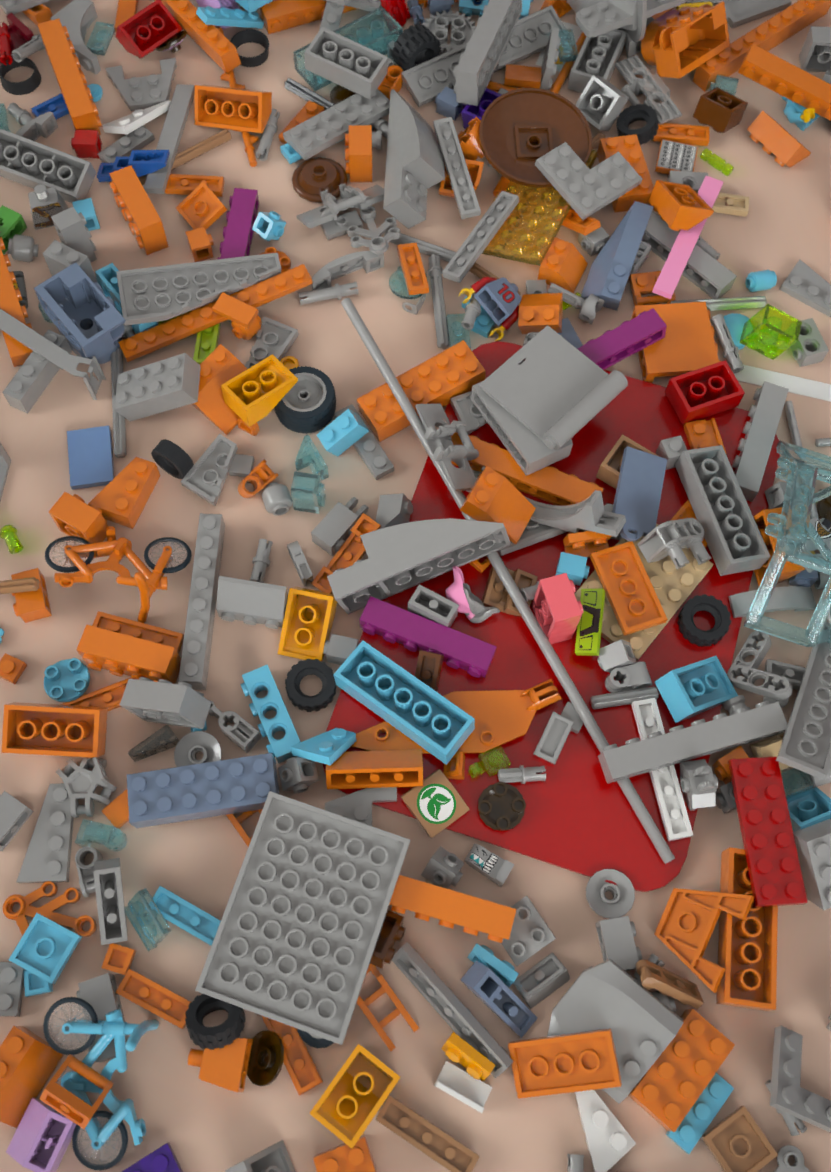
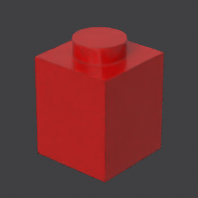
[71,129,102,159]

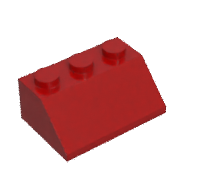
[115,0,183,59]

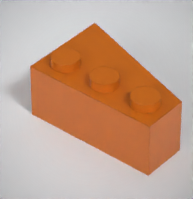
[88,457,161,529]

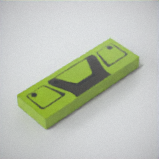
[575,588,605,656]

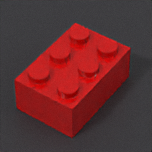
[665,360,745,425]

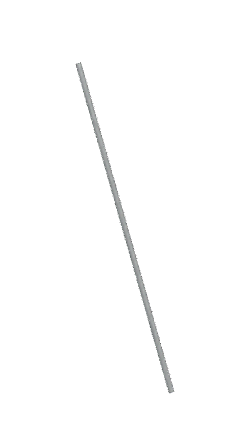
[341,298,675,864]

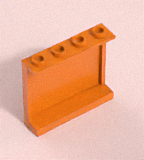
[631,302,721,383]

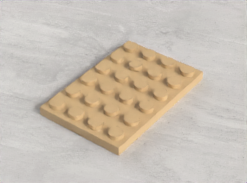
[575,523,714,661]

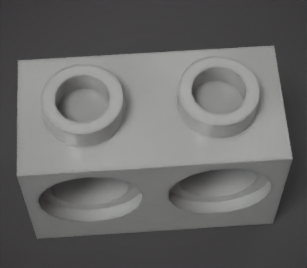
[784,318,829,367]

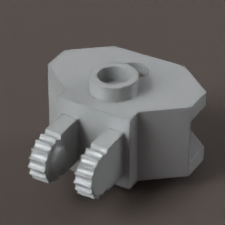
[680,759,718,811]

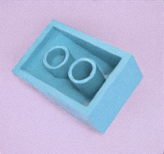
[655,656,738,723]

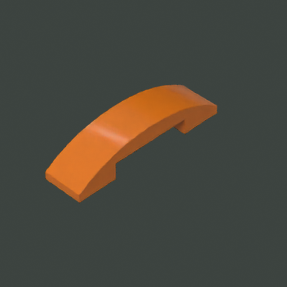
[311,513,381,594]

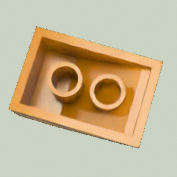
[221,354,298,427]
[278,587,337,662]
[309,1043,401,1149]

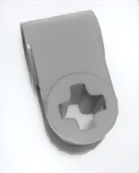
[605,662,652,693]
[75,846,103,898]

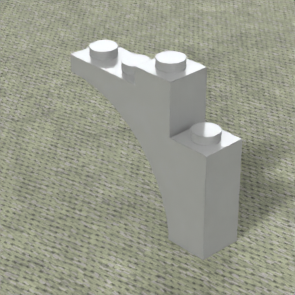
[50,0,101,75]

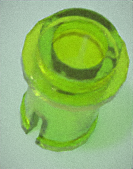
[0,525,24,554]

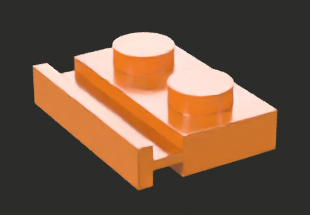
[684,418,727,454]

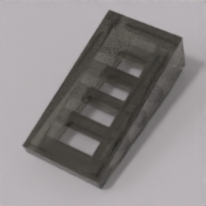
[128,725,179,762]

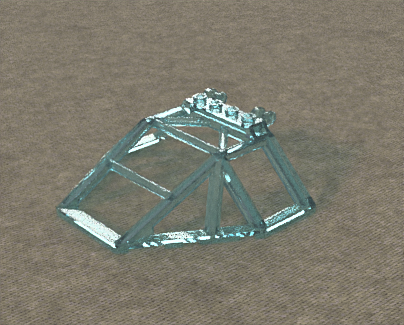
[744,440,831,647]

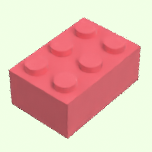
[532,573,583,644]

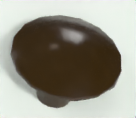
[478,782,526,831]

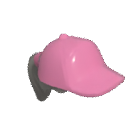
[445,566,500,623]

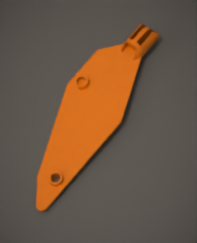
[351,679,562,754]

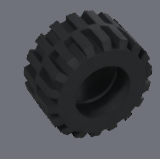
[392,24,441,72]

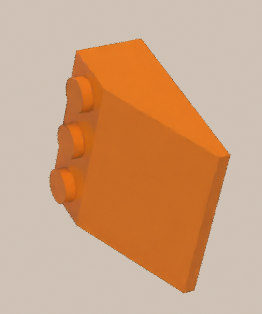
[192,344,247,435]

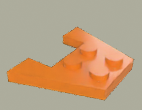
[655,888,754,993]

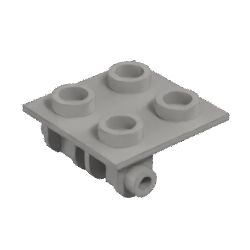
[501,896,556,966]

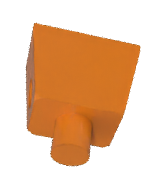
[188,1038,253,1092]

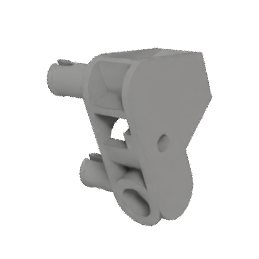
[638,518,711,569]

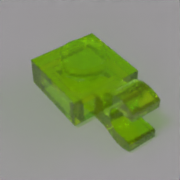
[468,745,511,779]

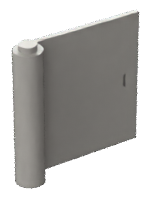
[479,325,628,450]

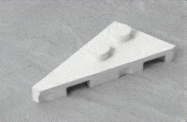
[102,100,171,134]
[575,1090,636,1172]

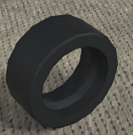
[151,439,194,479]

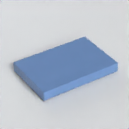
[67,425,115,490]

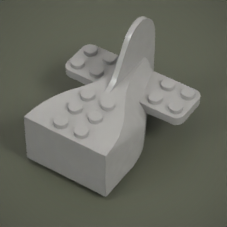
[566,0,687,42]

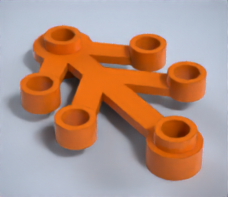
[3,881,97,937]

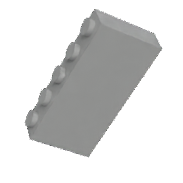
[470,381,573,476]

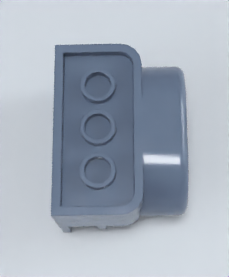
[34,262,126,364]

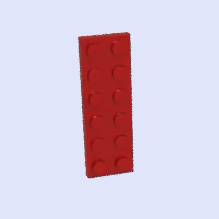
[728,757,808,907]

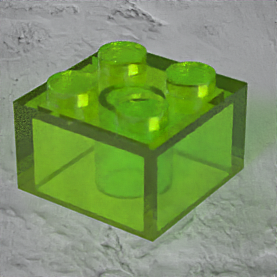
[740,304,802,360]

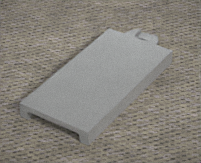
[714,0,792,28]

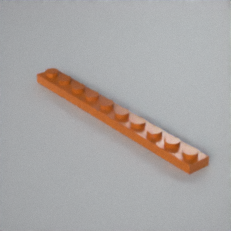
[118,264,313,362]

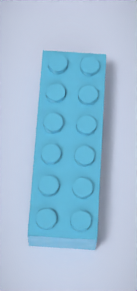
[333,640,475,765]

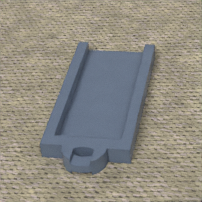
[612,446,667,542]

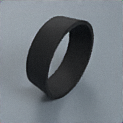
[230,29,269,67]
[0,57,41,95]

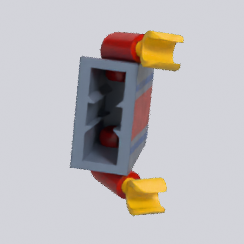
[458,277,522,341]

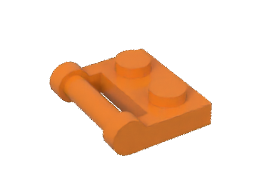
[629,271,675,306]

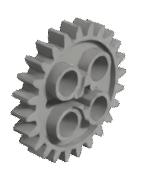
[422,10,477,55]

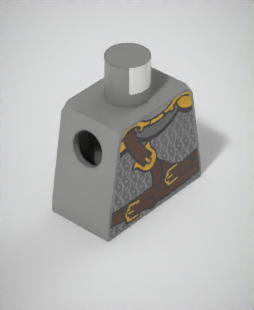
[28,184,68,230]

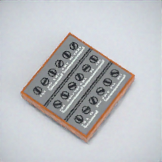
[655,139,698,174]

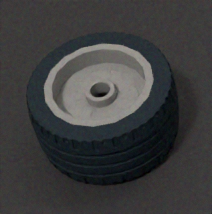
[274,366,336,434]

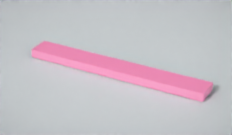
[652,176,724,299]

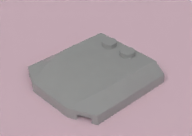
[547,959,684,1103]

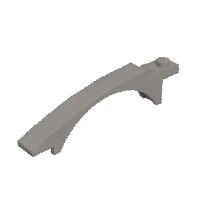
[466,466,626,537]

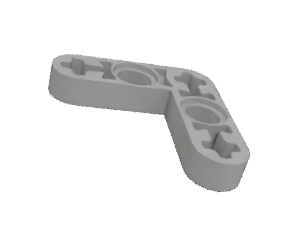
[727,630,793,700]

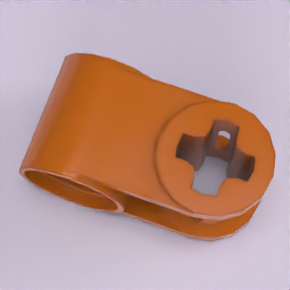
[377,65,403,100]
[238,459,279,498]

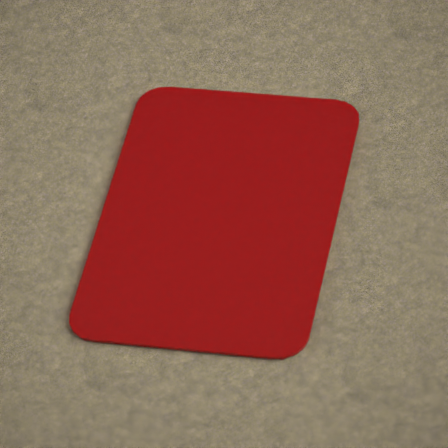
[322,341,780,892]

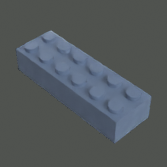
[127,753,279,828]

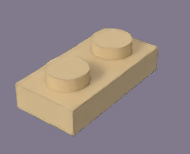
[712,193,749,217]

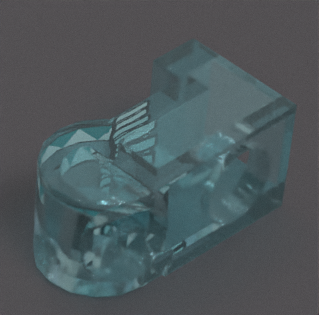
[75,819,127,852]

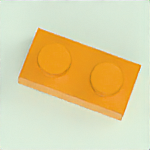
[441,1032,495,1082]

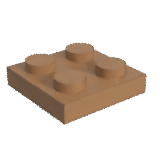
[701,1106,778,1172]

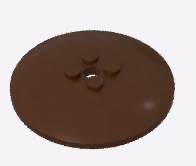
[479,88,592,188]

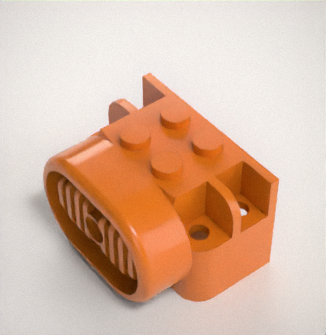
[641,1,730,78]

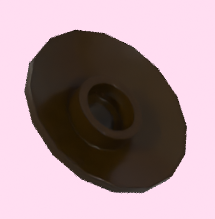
[156,31,187,53]
[247,1030,284,1086]

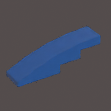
[97,150,170,182]

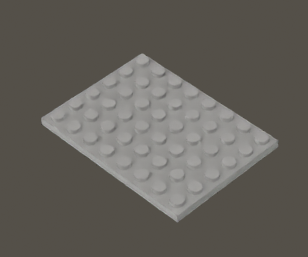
[195,791,411,1045]

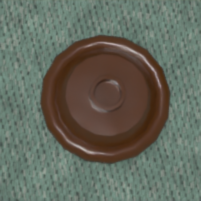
[292,157,348,203]

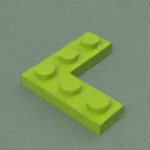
[158,311,221,365]

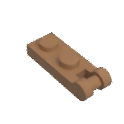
[635,959,704,1010]

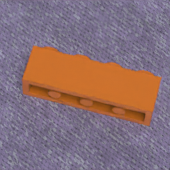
[326,749,423,789]

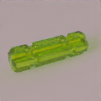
[700,148,734,176]

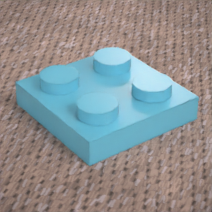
[9,913,82,984]

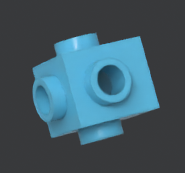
[252,211,286,241]

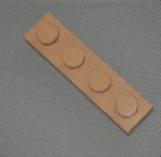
[375,1095,480,1172]

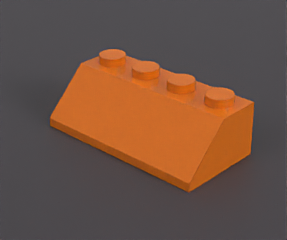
[195,85,272,133]

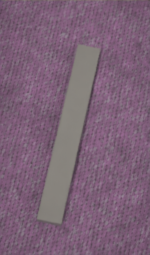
[144,84,195,194]

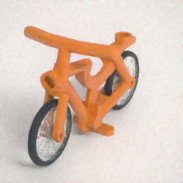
[45,526,192,623]

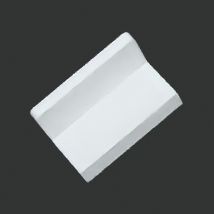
[434,1061,492,1113]

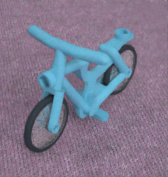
[43,997,159,1170]

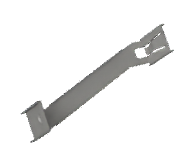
[0,309,106,400]

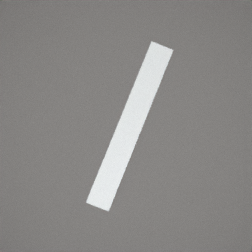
[727,361,831,402]

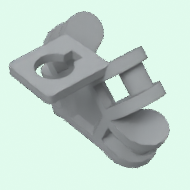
[56,757,117,818]

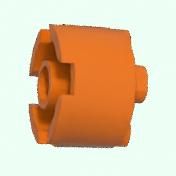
[458,117,484,161]

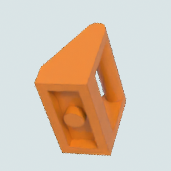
[40,1054,114,1129]

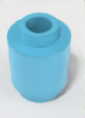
[745,270,777,292]

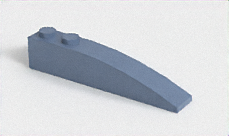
[581,201,654,311]

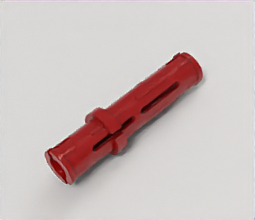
[0,22,13,65]

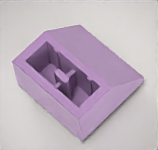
[6,1097,77,1172]

